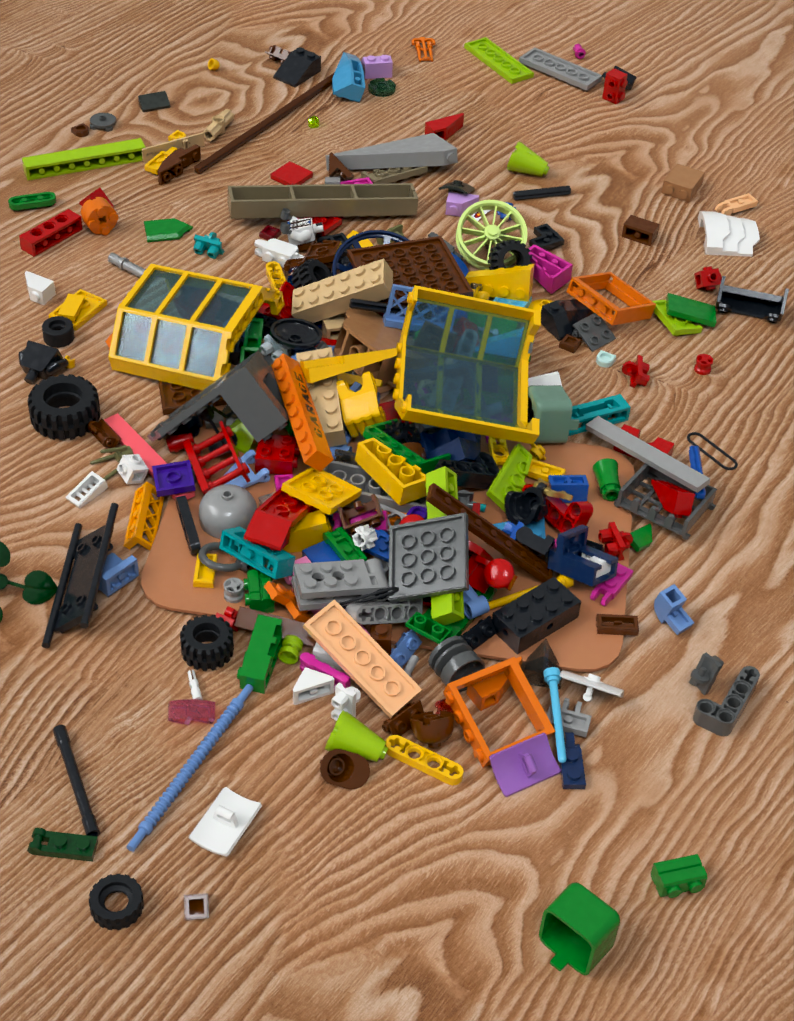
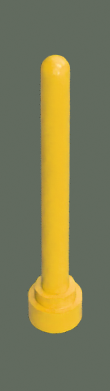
[488,574,574,610]

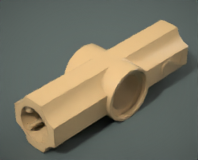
[203,109,234,142]

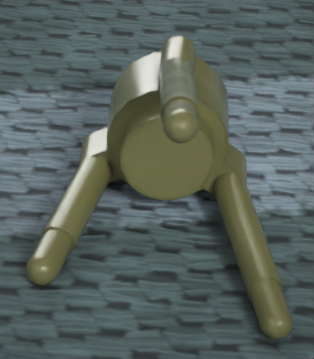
[90,445,134,480]

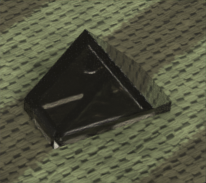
[521,639,562,690]

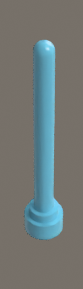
[543,667,567,763]

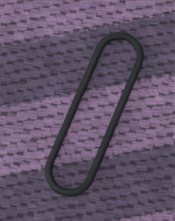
[687,432,738,470]
[339,587,399,609]

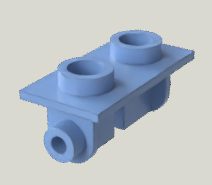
[390,629,422,668]

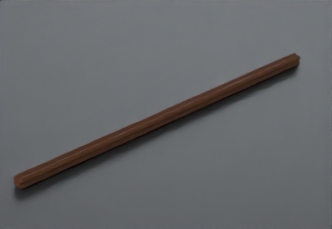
[194,72,335,174]

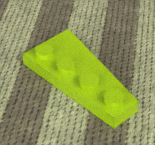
[486,443,533,512]

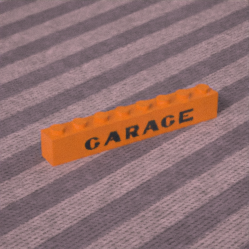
[271,353,334,472]

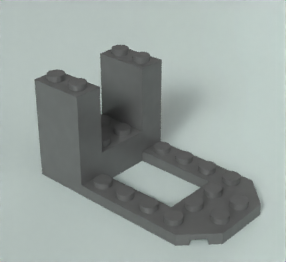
[147,350,289,442]

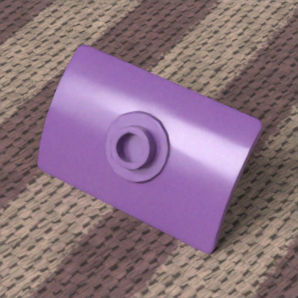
[489,733,561,797]

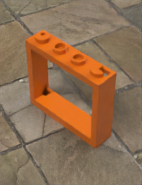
[566,272,656,326]
[443,657,556,768]

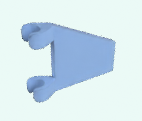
[223,450,270,488]

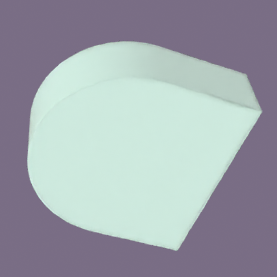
[596,350,616,368]

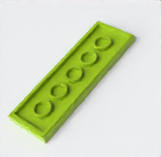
[464,37,534,84]

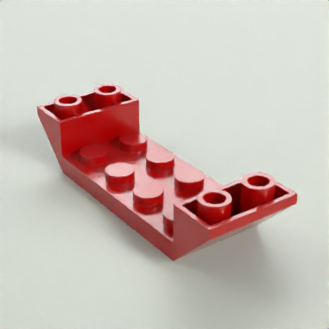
[244,488,319,551]

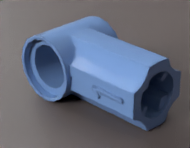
[463,585,490,620]

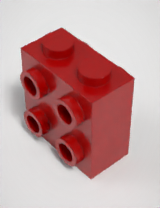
[255,434,300,475]

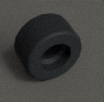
[42,316,75,348]

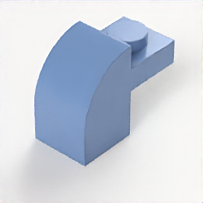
[654,584,694,635]

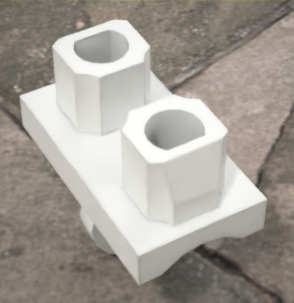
[260,334,290,361]
[331,682,361,721]

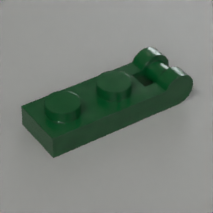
[27,828,98,862]

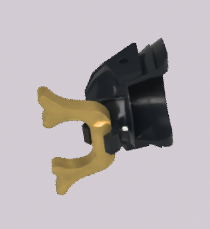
[504,478,573,526]

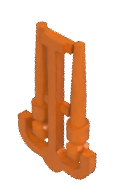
[411,37,435,62]

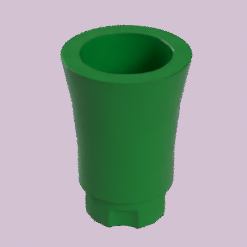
[592,458,621,501]

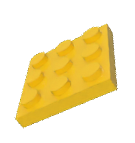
[281,467,362,515]

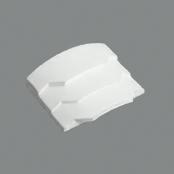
[698,211,760,257]

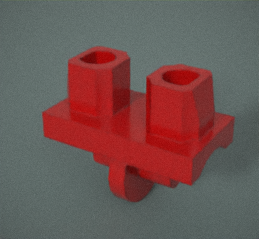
[622,355,650,388]
[598,522,633,561]

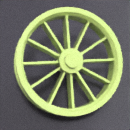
[456,200,528,270]

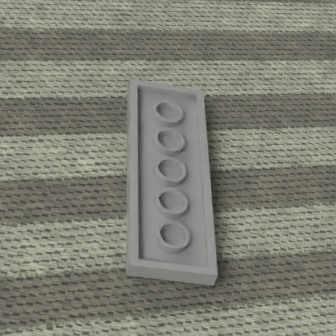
[519,47,602,91]

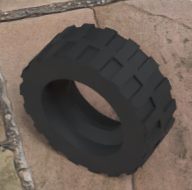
[89,874,144,930]

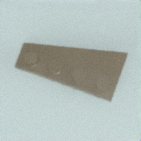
[361,166,428,184]

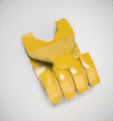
[336,371,386,437]

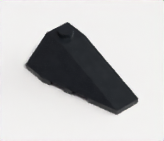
[541,299,594,341]

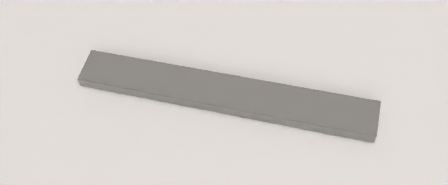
[586,416,710,493]

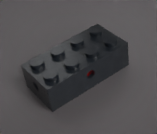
[492,577,581,655]

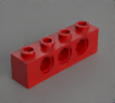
[19,209,83,257]

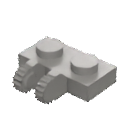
[547,698,592,737]

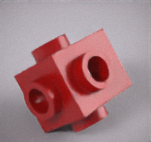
[694,266,722,291]

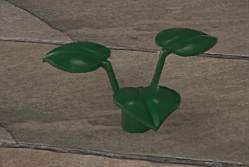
[0,541,57,623]

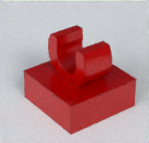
[216,606,238,632]

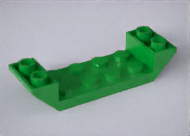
[405,555,497,644]

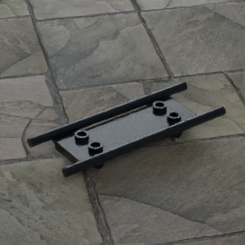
[42,503,119,648]

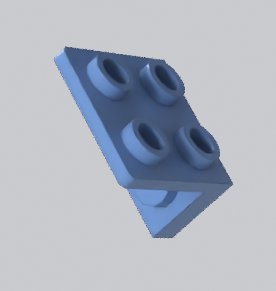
[99,553,139,596]

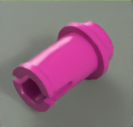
[573,44,586,59]

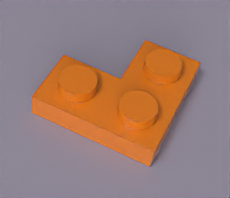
[264,581,311,623]

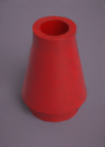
[166,433,195,453]

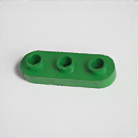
[8,192,56,211]

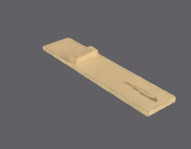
[142,132,205,163]

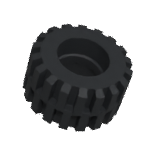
[488,240,532,270]
[292,258,333,289]
[180,615,234,671]

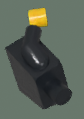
[18,340,75,384]

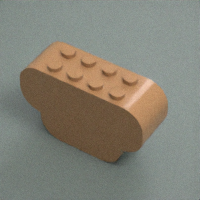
[333,308,430,388]

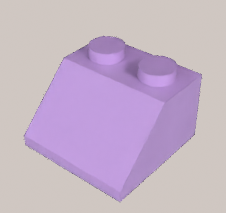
[361,55,393,79]

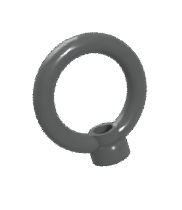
[198,542,250,572]

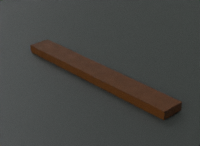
[426,483,553,583]

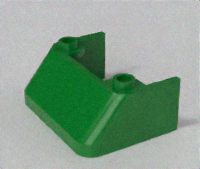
[363,418,451,475]

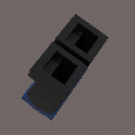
[502,521,556,563]

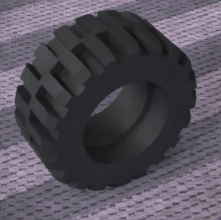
[28,374,101,440]

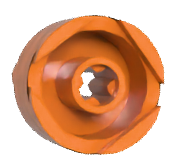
[81,197,119,235]

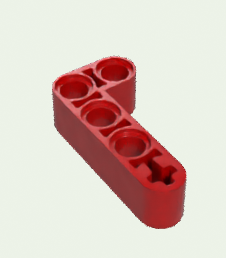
[522,484,593,533]

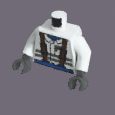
[280,208,324,245]

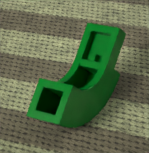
[240,318,264,363]

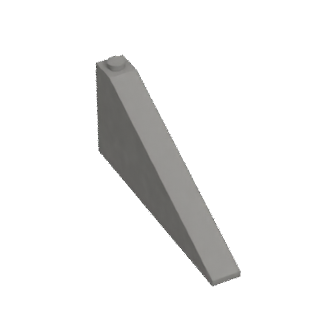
[325,133,458,171]

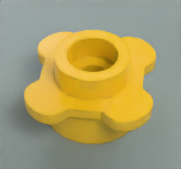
[529,443,546,461]

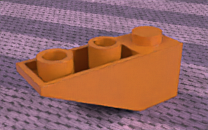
[466,656,522,711]

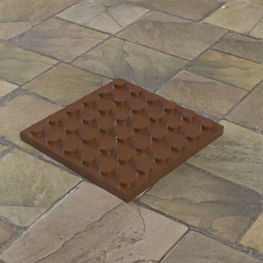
[347,236,474,313]

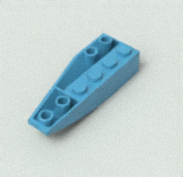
[332,52,365,102]

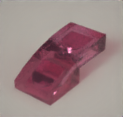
[168,699,215,725]

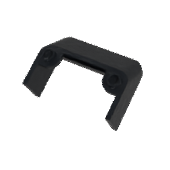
[715,276,789,323]

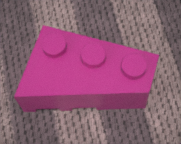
[529,244,573,294]

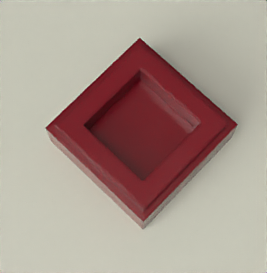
[259,225,281,241]

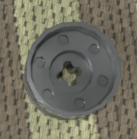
[428,636,485,692]

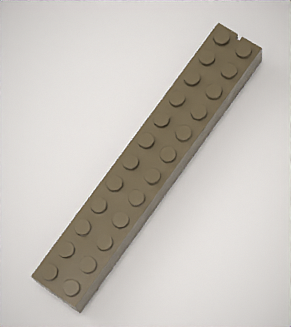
[227,183,418,220]

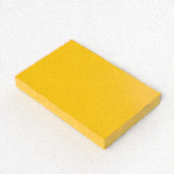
[48,289,108,331]

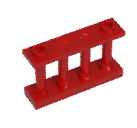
[183,420,250,495]

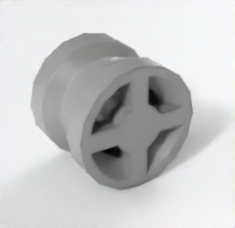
[223,577,244,603]

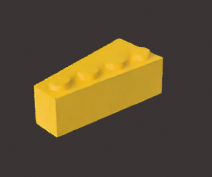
[465,264,534,302]

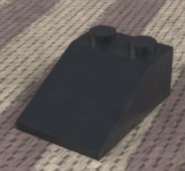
[273,47,321,87]

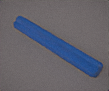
[689,445,706,499]

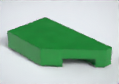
[630,524,652,552]

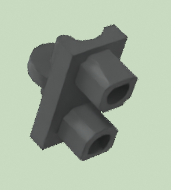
[689,652,724,695]

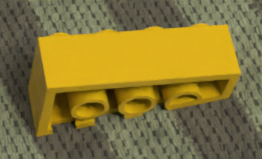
[355,438,427,506]

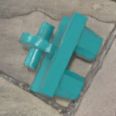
[193,232,225,259]

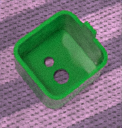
[539,882,620,975]

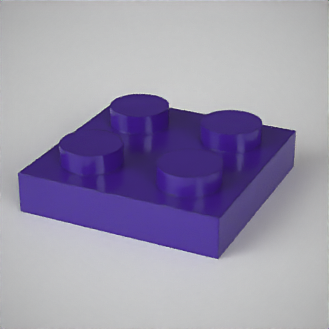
[152,460,196,497]

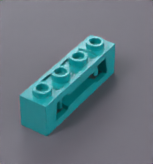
[568,394,631,436]
[219,526,295,579]

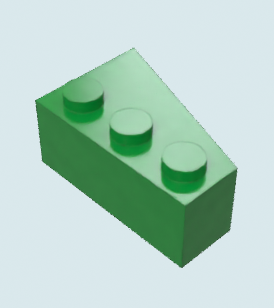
[237,614,283,694]

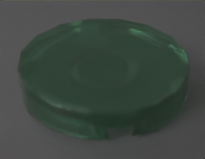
[368,78,396,97]

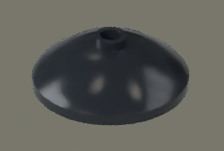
[270,318,322,350]

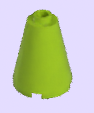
[507,142,550,177]
[325,710,388,762]

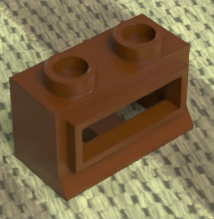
[337,494,385,535]

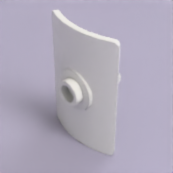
[560,670,624,702]
[189,787,262,856]

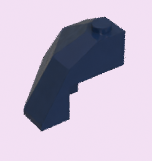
[419,428,481,462]

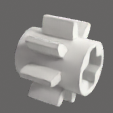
[352,524,378,551]

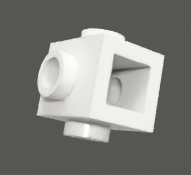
[117,454,149,484]

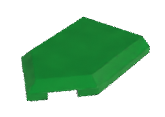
[144,218,193,242]

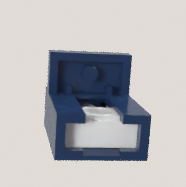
[548,524,619,587]

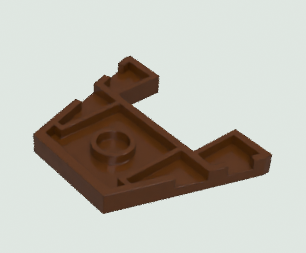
[284,240,342,272]

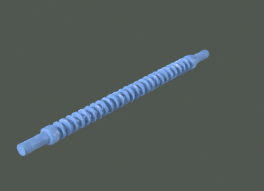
[126,684,253,852]

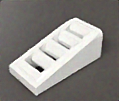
[66,471,108,508]

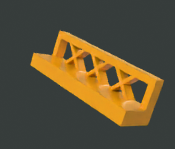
[123,482,164,550]

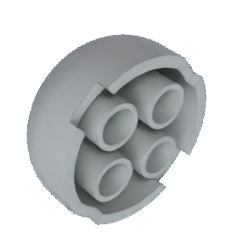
[199,484,257,539]

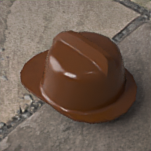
[320,749,370,789]

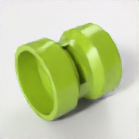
[278,635,303,665]

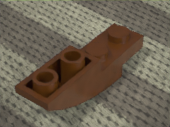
[158,144,201,185]

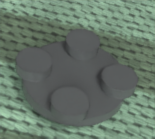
[89,113,117,132]

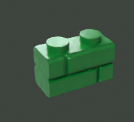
[243,569,275,613]
[651,854,708,898]

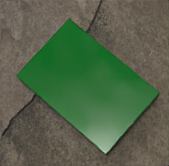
[666,293,717,327]

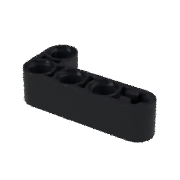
[433,452,500,489]

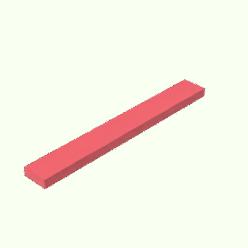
[104,413,195,500]

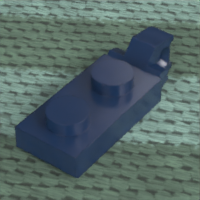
[560,732,586,789]

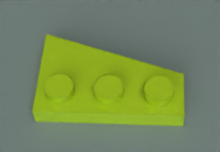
[652,300,703,336]

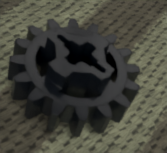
[382,418,421,444]

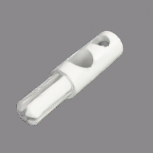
[188,670,203,703]

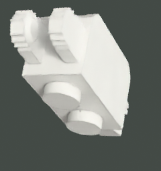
[254,238,304,268]

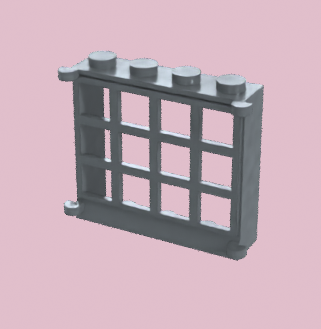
[614,463,717,540]

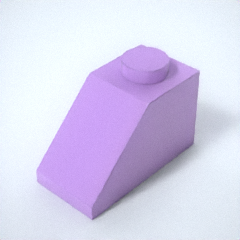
[445,192,479,217]

